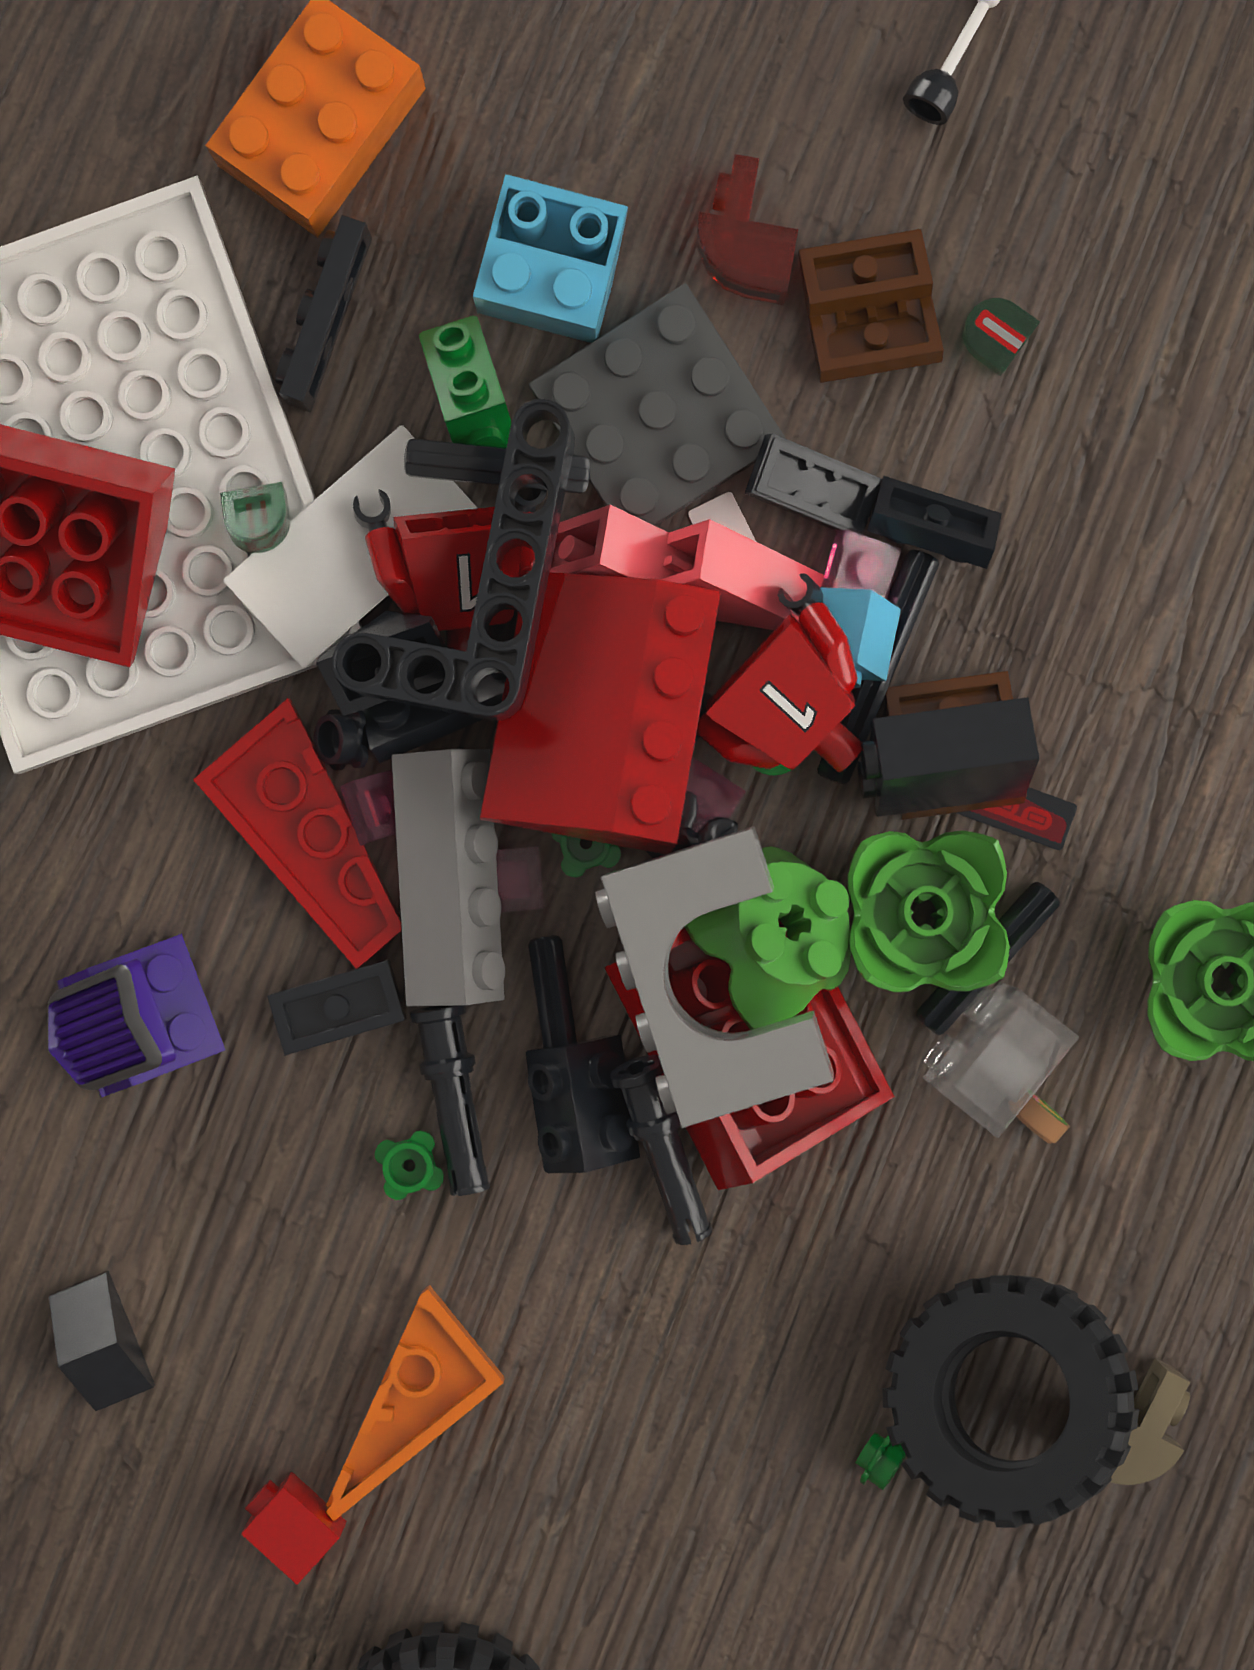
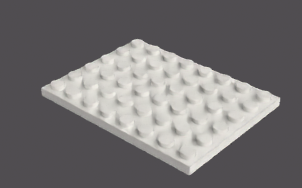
[0,176,362,774]

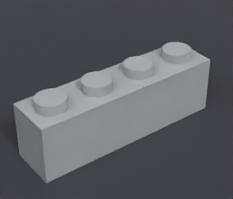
[392,749,505,1006]

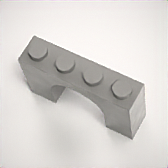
[596,826,834,1128]

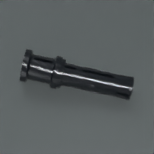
[410,1005,490,1196]
[609,1055,713,1245]

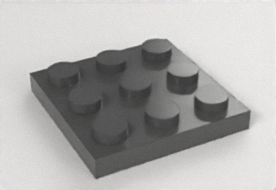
[529,283,786,526]

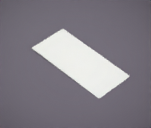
[223,425,477,668]

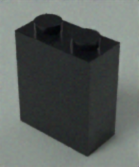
[858,697,1040,817]

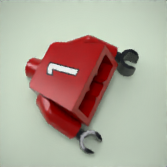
[353,489,547,652]
[697,573,862,772]

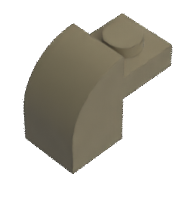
[1059,1358,1190,1485]

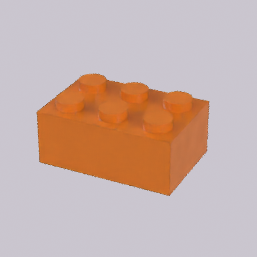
[205,0,426,238]

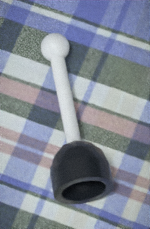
[903,0,1000,125]

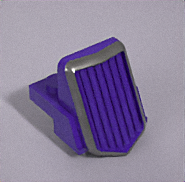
[48,934,225,1098]

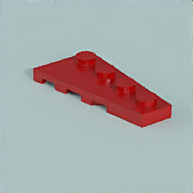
[193,698,402,969]

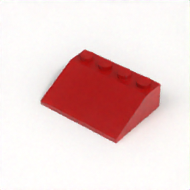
[0,424,176,667]
[480,571,721,854]
[604,920,895,1190]

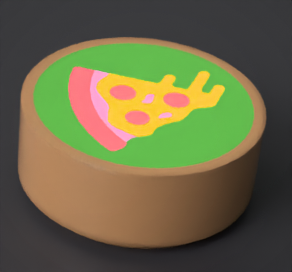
[1007,1085,1070,1144]

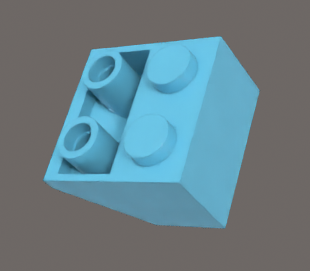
[473,174,628,343]

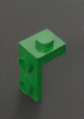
[419,316,512,448]

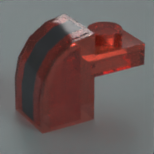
[697,154,798,305]

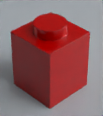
[241,1472,347,1585]

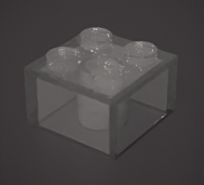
[923,982,1079,1138]

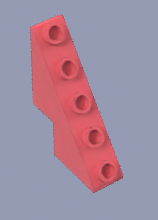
[550,505,833,630]

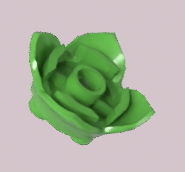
[847,830,1010,993]
[684,846,851,1030]
[1147,900,1254,1061]

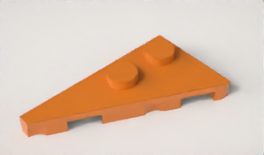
[326,1285,505,1521]

